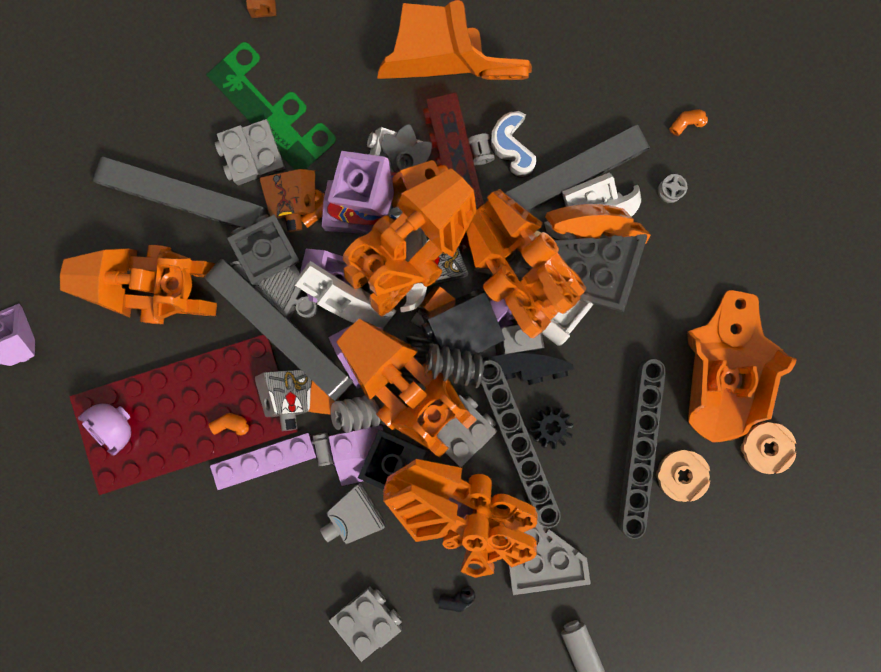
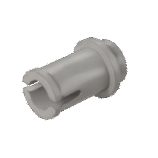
[311,432,334,466]

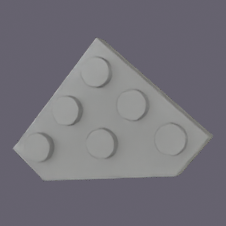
[505,520,591,595]

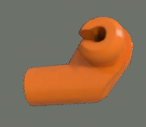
[669,109,708,136]
[301,190,325,228]
[208,413,249,435]

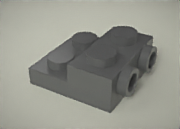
[227,214,299,286]

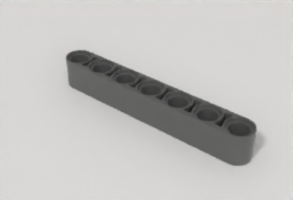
[505,125,650,212]
[92,157,268,228]
[204,258,353,401]
[481,357,561,528]
[618,359,666,539]

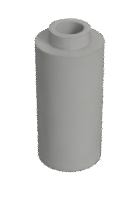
[561,620,605,672]

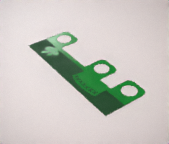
[206,42,336,170]

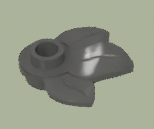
[382,124,432,173]

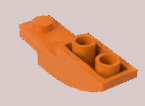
[545,204,651,244]

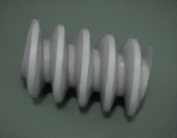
[331,395,386,433]

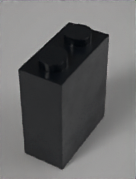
[421,289,505,356]

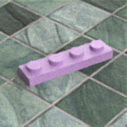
[210,432,317,490]

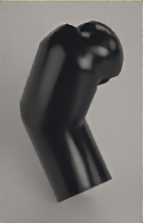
[438,587,475,612]

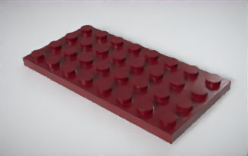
[69,335,298,495]

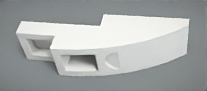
[295,261,396,328]

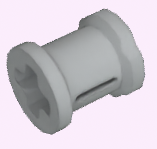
[467,133,495,165]

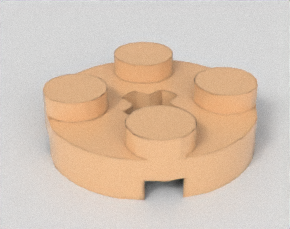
[741,422,796,474]
[656,449,710,502]

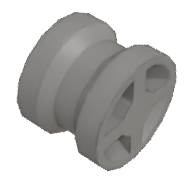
[658,174,687,203]

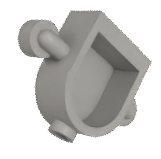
[230,261,318,320]

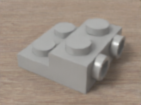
[215,119,285,186]
[437,395,497,467]
[329,586,402,662]

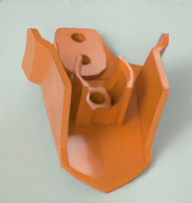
[377,0,532,80]
[687,290,797,442]

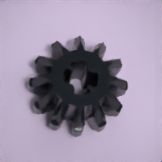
[529,405,574,450]

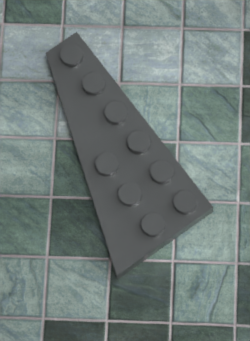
[474,234,647,312]

